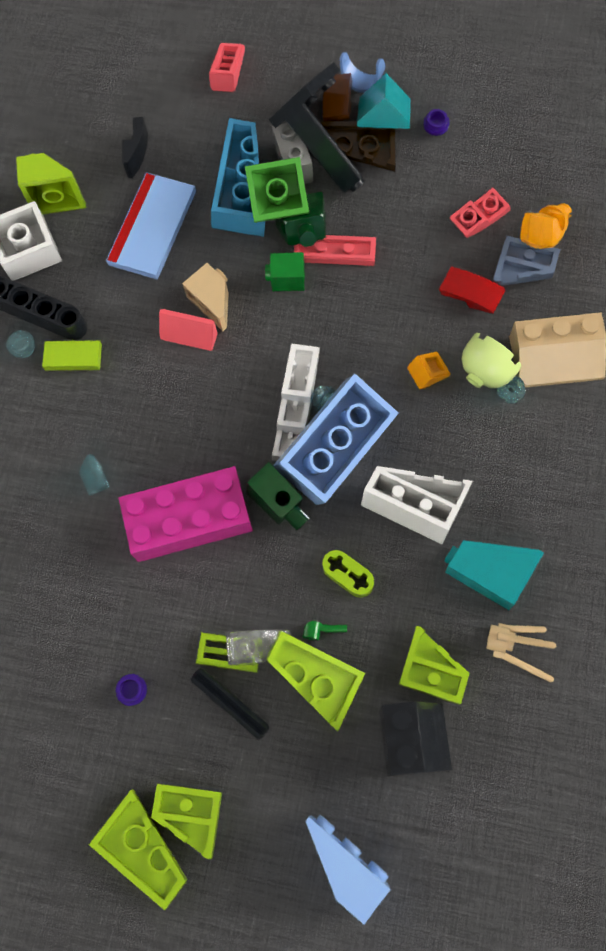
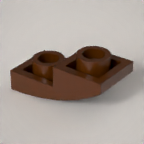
[323,73,353,121]

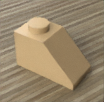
[182,263,229,331]

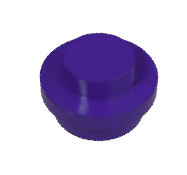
[423,109,450,136]
[115,674,147,706]

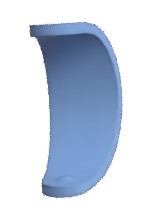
[340,52,385,93]

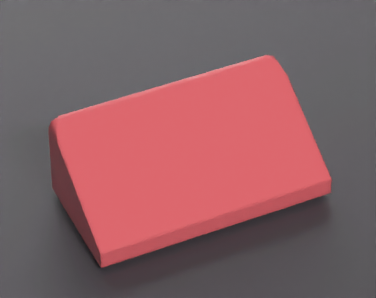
[159,309,218,351]

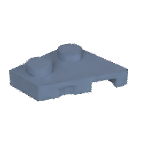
[493,235,560,286]

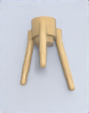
[486,623,556,682]

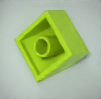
[16,153,86,215]

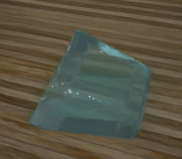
[79,454,109,495]

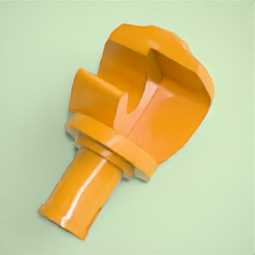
[520,203,572,249]

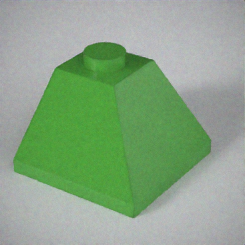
[245,157,309,223]

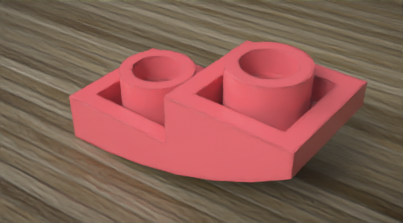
[449,188,511,238]

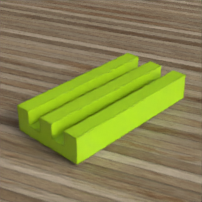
[196,632,263,673]

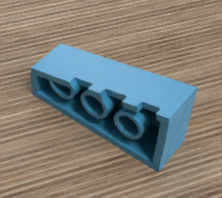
[211,118,265,237]

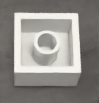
[0,201,62,281]

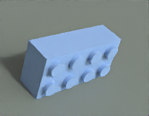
[273,374,398,505]

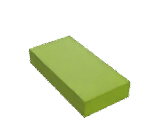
[42,341,102,371]

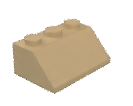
[509,312,606,388]

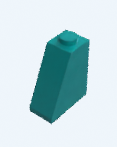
[444,540,544,610]

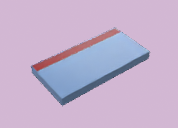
[106,172,196,280]

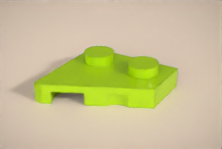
[399,626,470,705]
[151,784,222,859]

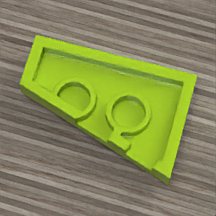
[266,631,365,732]
[89,789,188,910]

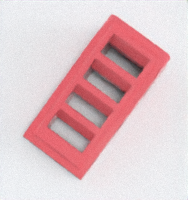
[209,43,245,92]

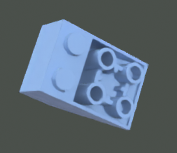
[306,815,391,925]

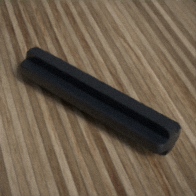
[191,668,269,739]

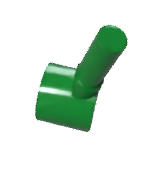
[303,621,347,641]

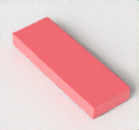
[294,235,376,266]

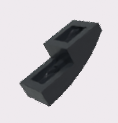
[122,117,148,178]

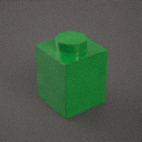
[265,252,305,291]

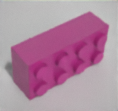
[118,466,253,562]

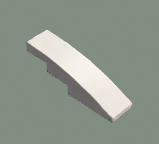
[272,344,320,461]

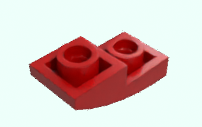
[439,266,506,314]

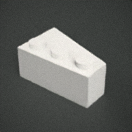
[361,466,472,544]

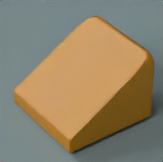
[407,352,451,389]

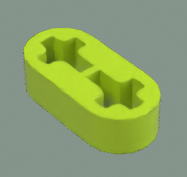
[322,550,374,598]

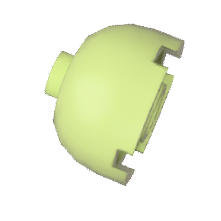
[461,333,521,388]

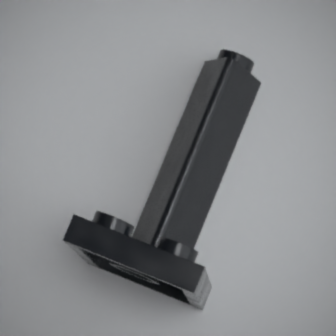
[269,62,365,193]

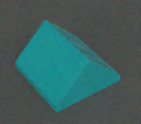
[357,73,411,129]

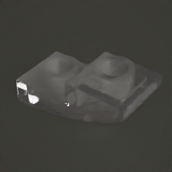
[226,630,290,665]

